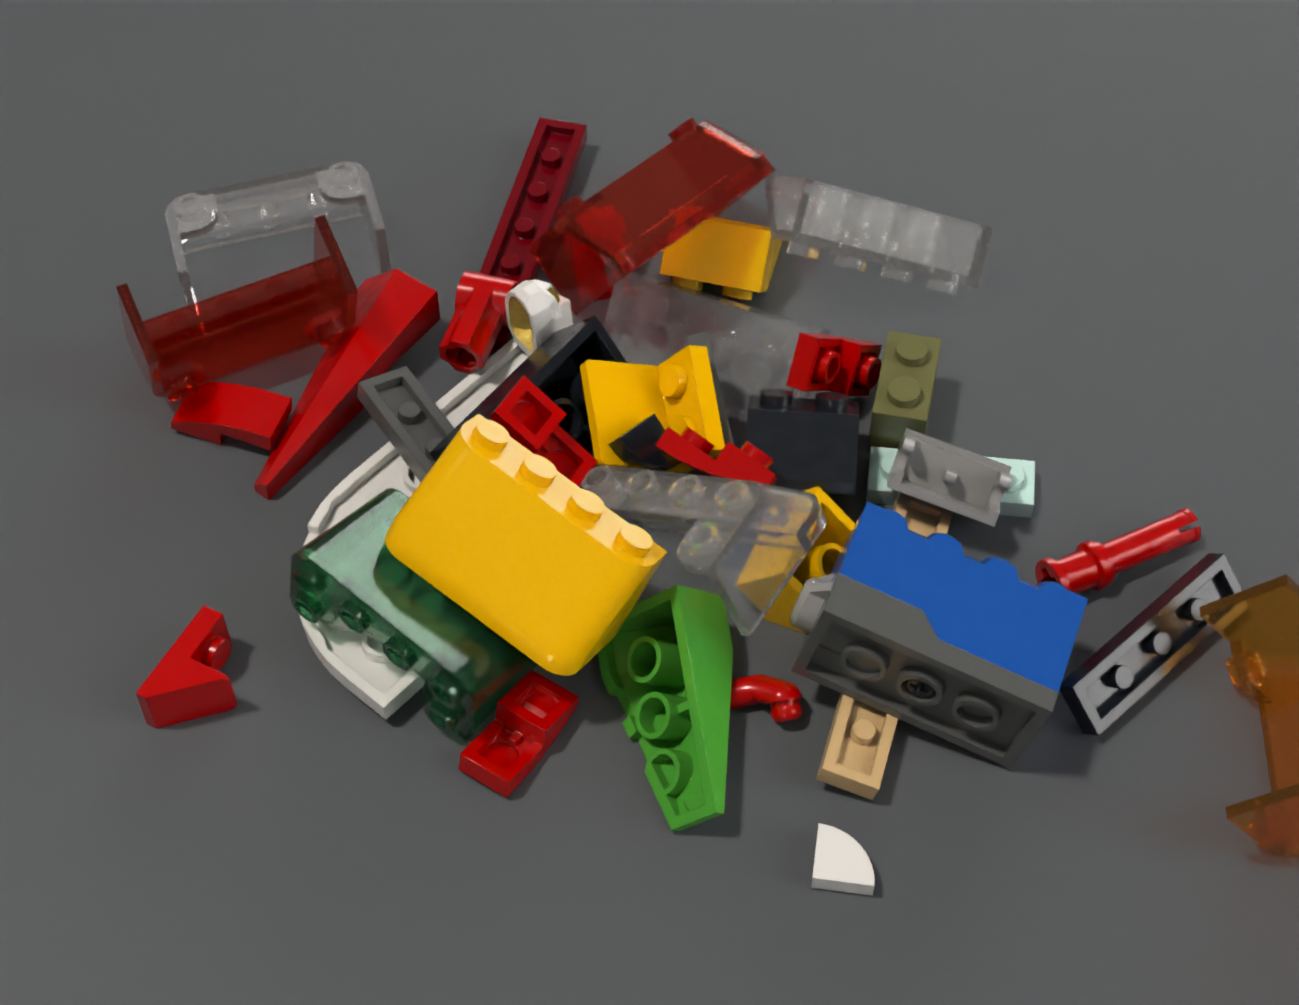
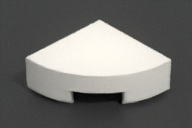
[811,823,875,896]

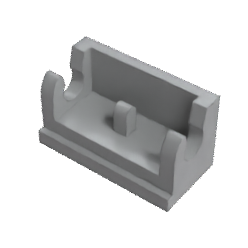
[887,428,1012,527]

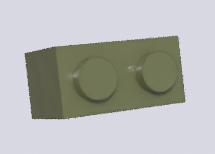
[867,330,942,453]

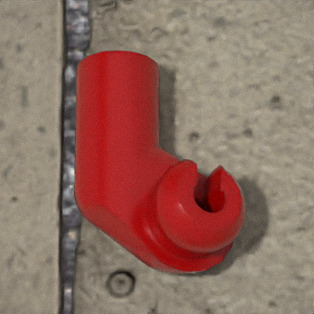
[730,674,803,722]

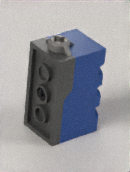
[790,501,1088,768]

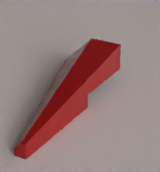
[254,268,441,500]

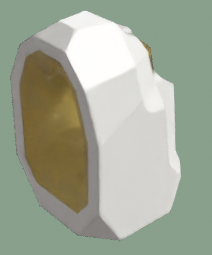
[505,279,573,356]

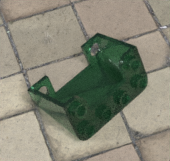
[290,488,538,741]

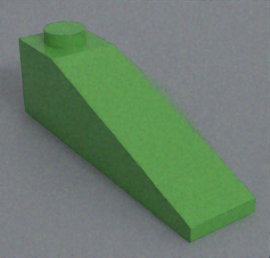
[598,584,733,832]

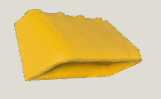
[385,414,667,676]

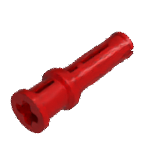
[1035,508,1201,594]

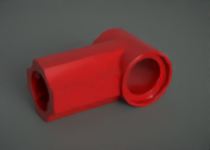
[439,270,519,374]

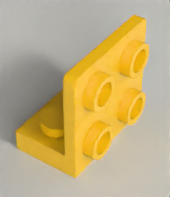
[580,345,725,473]

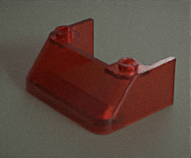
[528,117,776,316]
[116,215,358,401]

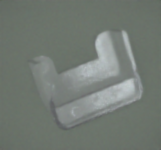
[579,465,827,636]

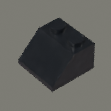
[742,389,859,495]

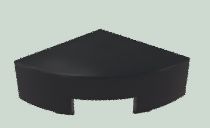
[608,414,681,473]

